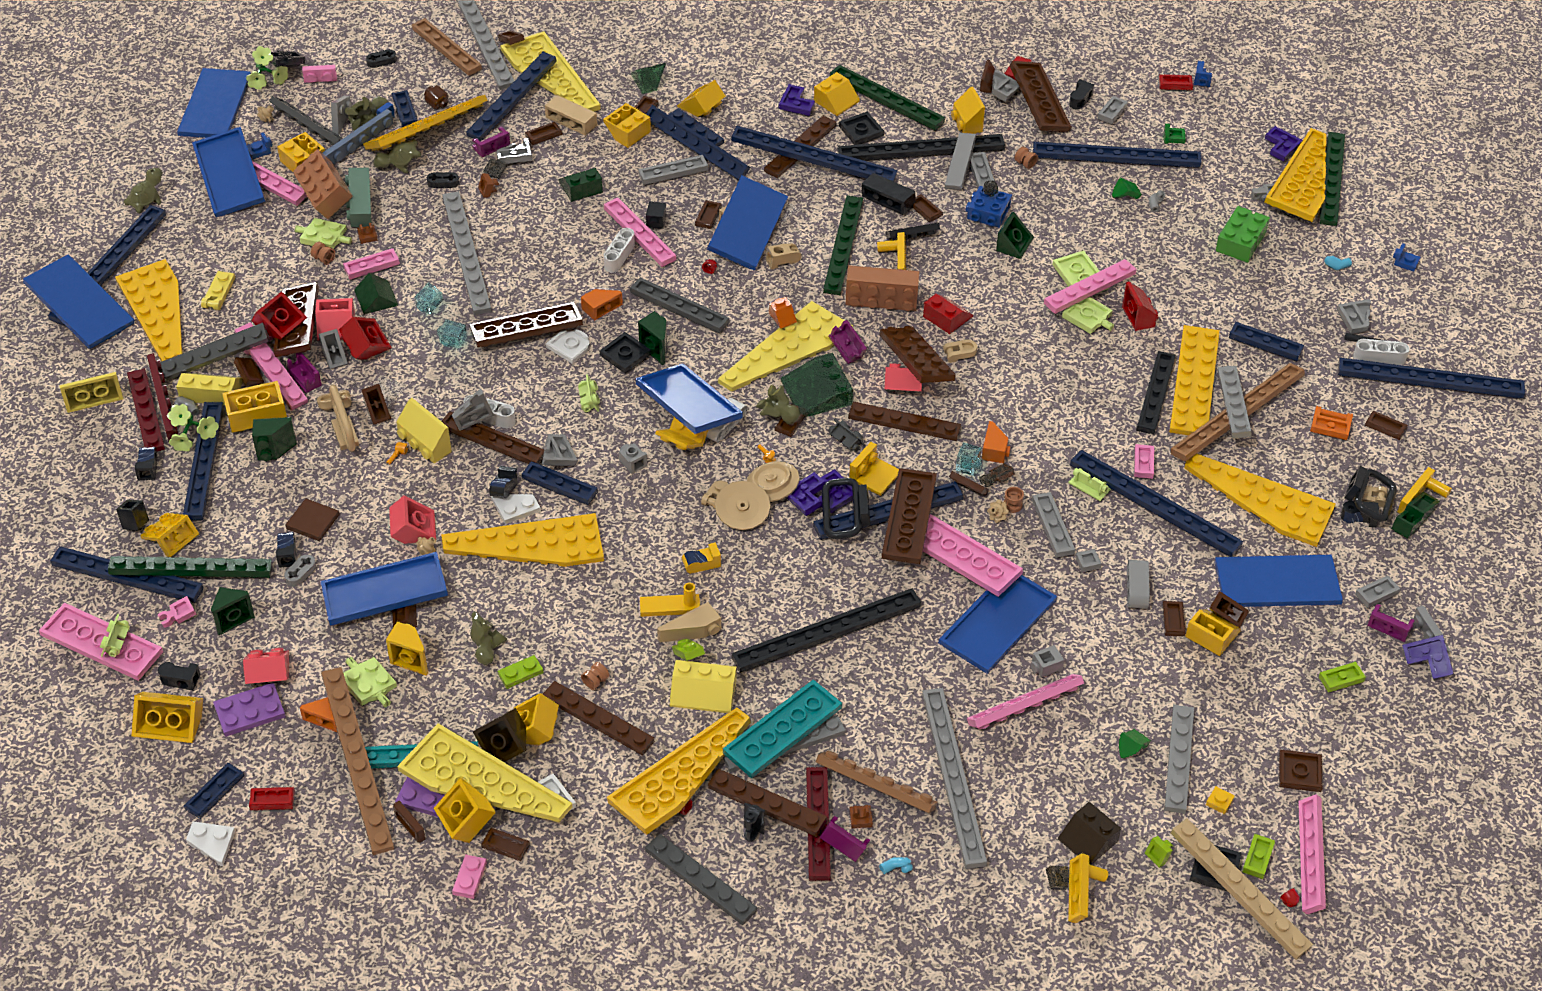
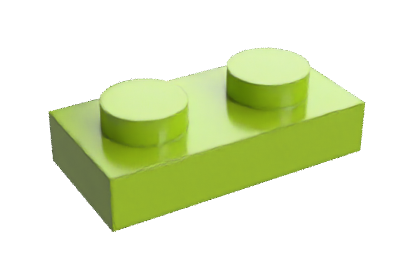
[672,639,705,661]
[498,655,544,689]
[1319,662,1366,693]
[1242,834,1275,879]

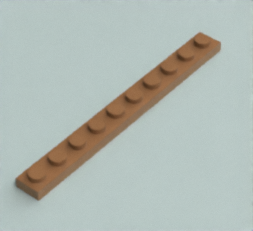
[1171,363,1305,462]
[321,667,394,855]

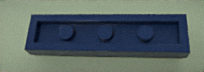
[668,108,724,147]
[1229,322,1304,361]
[522,461,598,505]

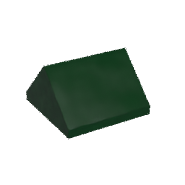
[996,212,1034,259]
[354,273,398,315]
[211,587,255,636]

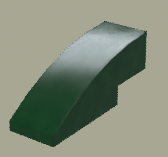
[1391,491,1440,539]

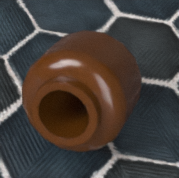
[424,85,449,110]

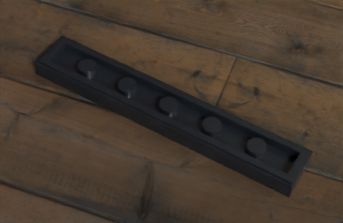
[1136,351,1176,435]

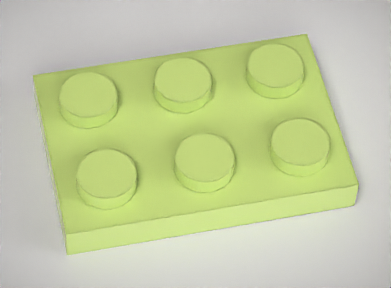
[1052,251,1109,291]

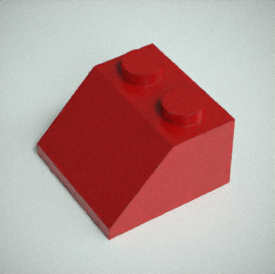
[1122,281,1158,331]
[251,291,307,340]
[923,293,973,335]
[339,317,392,360]

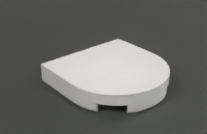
[546,330,590,364]

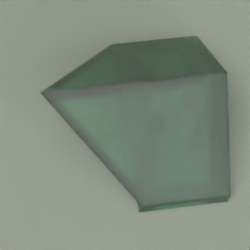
[631,63,666,94]

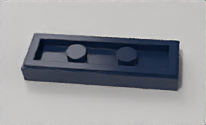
[391,90,418,127]
[184,763,244,819]

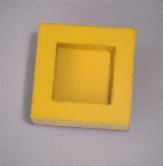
[1206,786,1235,814]

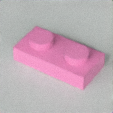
[302,65,337,83]
[1134,444,1154,479]
[452,854,487,899]

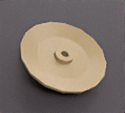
[747,461,800,502]
[715,481,771,530]

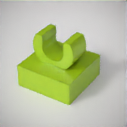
[1145,836,1174,868]

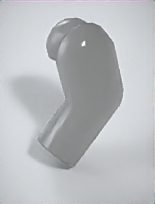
[1149,190,1166,212]
[174,396,200,416]

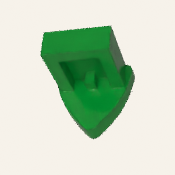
[1163,123,1186,144]
[1112,177,1142,199]
[1119,729,1151,758]

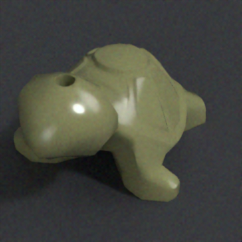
[345,96,389,131]
[373,139,421,174]
[124,168,163,213]
[756,385,800,424]
[470,611,507,665]

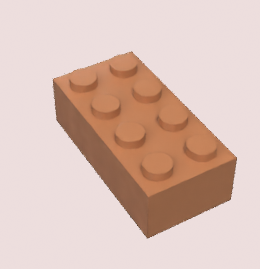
[293,149,353,219]
[845,265,920,311]

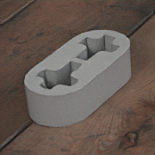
[284,555,316,587]

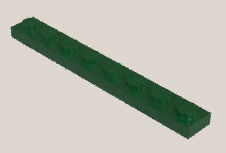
[830,65,945,131]
[1319,132,1345,226]
[823,195,863,296]
[108,556,272,578]

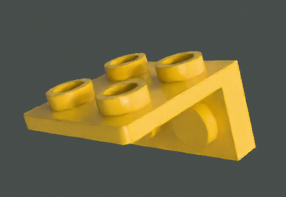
[655,417,709,450]
[849,442,899,496]
[140,513,199,557]

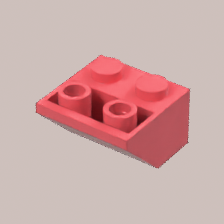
[315,298,355,341]
[884,363,922,391]
[243,648,289,684]

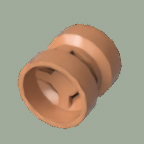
[1014,146,1038,169]
[310,241,336,265]
[1004,487,1024,513]
[581,662,610,690]

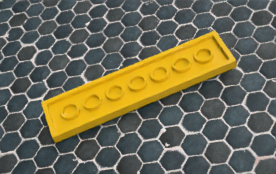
[1169,325,1220,436]

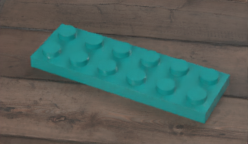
[723,679,842,779]

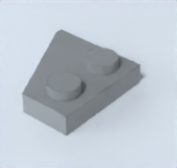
[331,96,352,135]
[1337,299,1371,334]
[542,434,578,466]

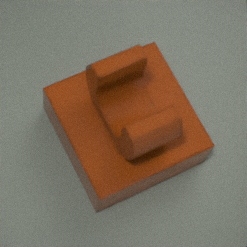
[478,174,499,198]
[357,223,378,244]
[849,805,873,829]

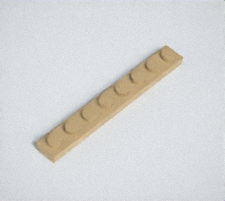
[1170,818,1313,960]

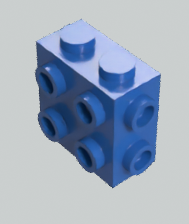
[965,186,1012,228]

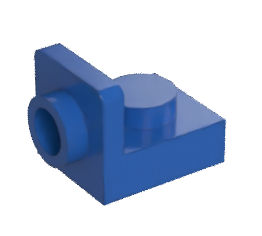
[1194,61,1212,87]
[247,132,273,159]
[1393,243,1421,272]

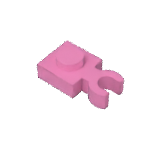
[158,596,197,628]

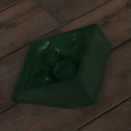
[780,353,854,417]

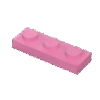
[343,248,400,280]

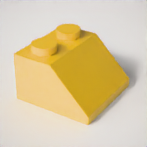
[814,72,860,116]
[677,80,726,117]
[951,87,985,134]
[386,622,428,676]
[513,693,559,745]
[433,778,496,843]

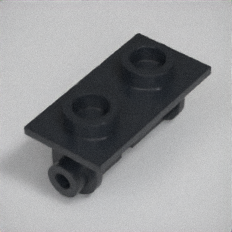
[744,803,765,841]

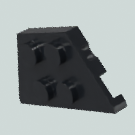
[271,51,305,66]

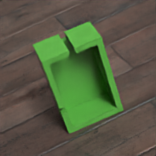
[1215,206,1270,263]

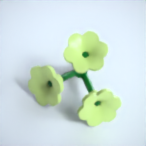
[246,46,288,89]
[167,404,219,452]

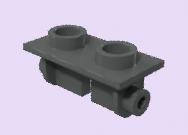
[828,418,866,452]

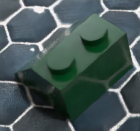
[558,168,603,202]
[638,311,667,365]
[252,417,297,461]

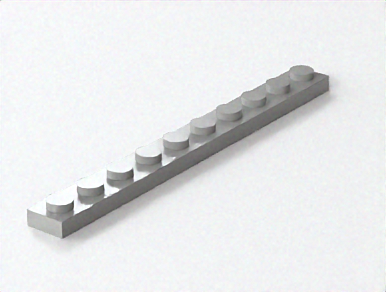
[456,0,514,90]
[442,191,491,315]
[922,688,987,869]

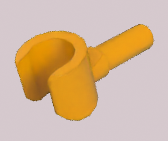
[386,442,409,465]
[757,444,776,463]

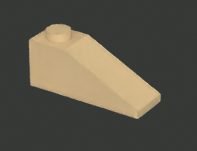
[657,602,721,642]

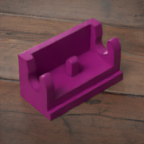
[472,127,510,158]
[828,320,867,364]
[287,352,322,393]
[1367,604,1415,642]
[820,815,870,862]

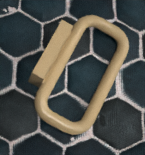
[329,384,359,452]

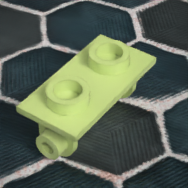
[578,374,600,412]
[1068,468,1111,501]
[100,614,130,657]

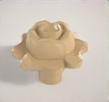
[257,105,274,122]
[987,499,1009,523]
[416,537,436,555]

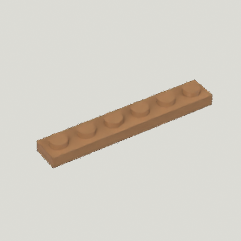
[412,18,482,76]
[816,751,938,813]

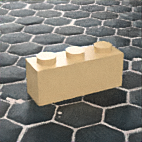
[545,95,597,136]

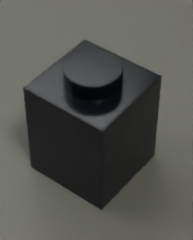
[646,201,666,229]
[116,500,149,531]

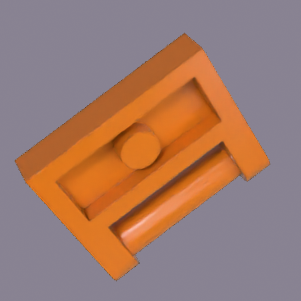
[1310,406,1353,440]

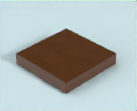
[285,498,340,542]
[1279,749,1322,792]

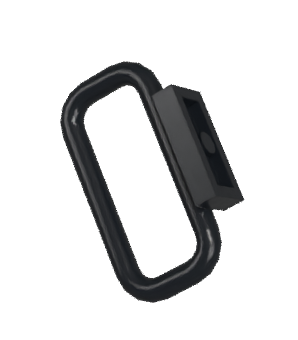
[1344,465,1397,522]
[822,478,871,539]

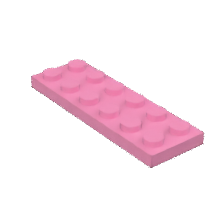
[923,514,1023,597]
[39,603,163,681]

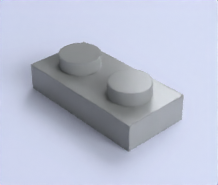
[1097,96,1128,124]
[1355,575,1400,608]

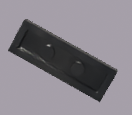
[885,222,940,240]

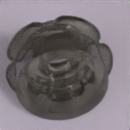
[983,180,998,197]

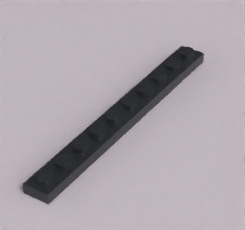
[837,134,1005,160]
[732,588,921,673]

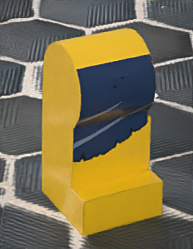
[682,542,721,574]

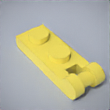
[201,271,235,310]

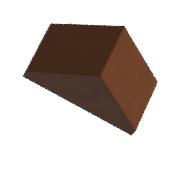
[361,383,391,425]
[1209,591,1249,628]

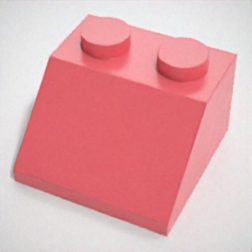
[389,495,436,544]

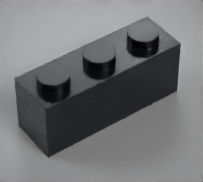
[861,173,915,215]

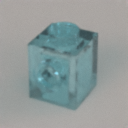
[414,282,444,314]
[437,319,467,349]
[956,442,983,476]

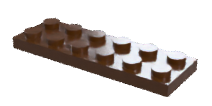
[1010,61,1071,132]
[273,282,319,357]
[469,302,583,348]
[879,326,956,383]
[881,468,937,564]

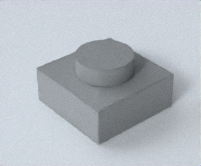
[1075,549,1101,572]

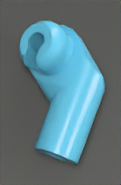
[1324,256,1352,270]
[879,857,913,874]

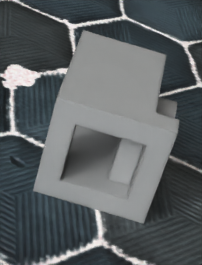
[619,443,647,474]
[1030,645,1064,678]

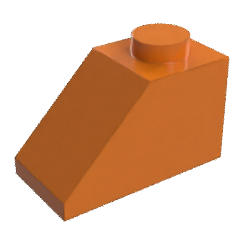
[581,289,623,321]
[768,297,797,329]
[981,421,1011,464]
[300,697,338,733]

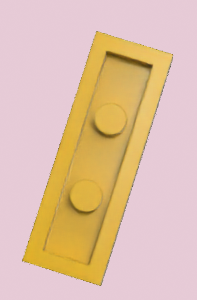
[877,232,906,270]
[1397,467,1452,514]
[640,583,700,617]
[1068,853,1108,923]

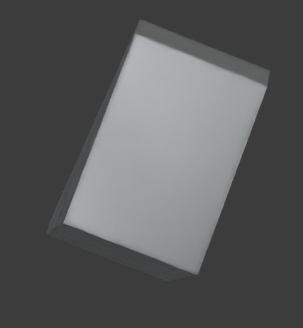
[319,329,348,369]

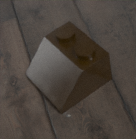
[472,708,526,762]
[1058,802,1121,865]

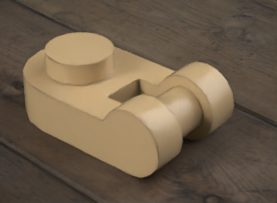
[943,340,977,363]
[317,390,352,411]
[701,480,728,509]
[1353,486,1388,507]

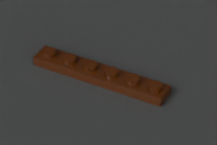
[764,115,836,179]
[848,401,961,441]
[441,411,544,464]
[543,681,655,756]
[708,768,828,837]

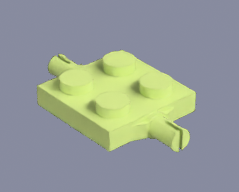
[295,218,352,249]
[1062,297,1114,334]
[343,657,397,707]

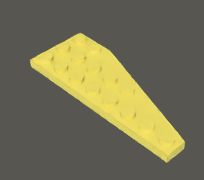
[500,31,601,111]
[718,301,853,391]
[397,723,572,823]

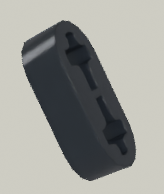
[366,49,397,68]
[426,172,459,188]

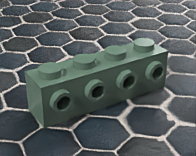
[345,167,372,227]

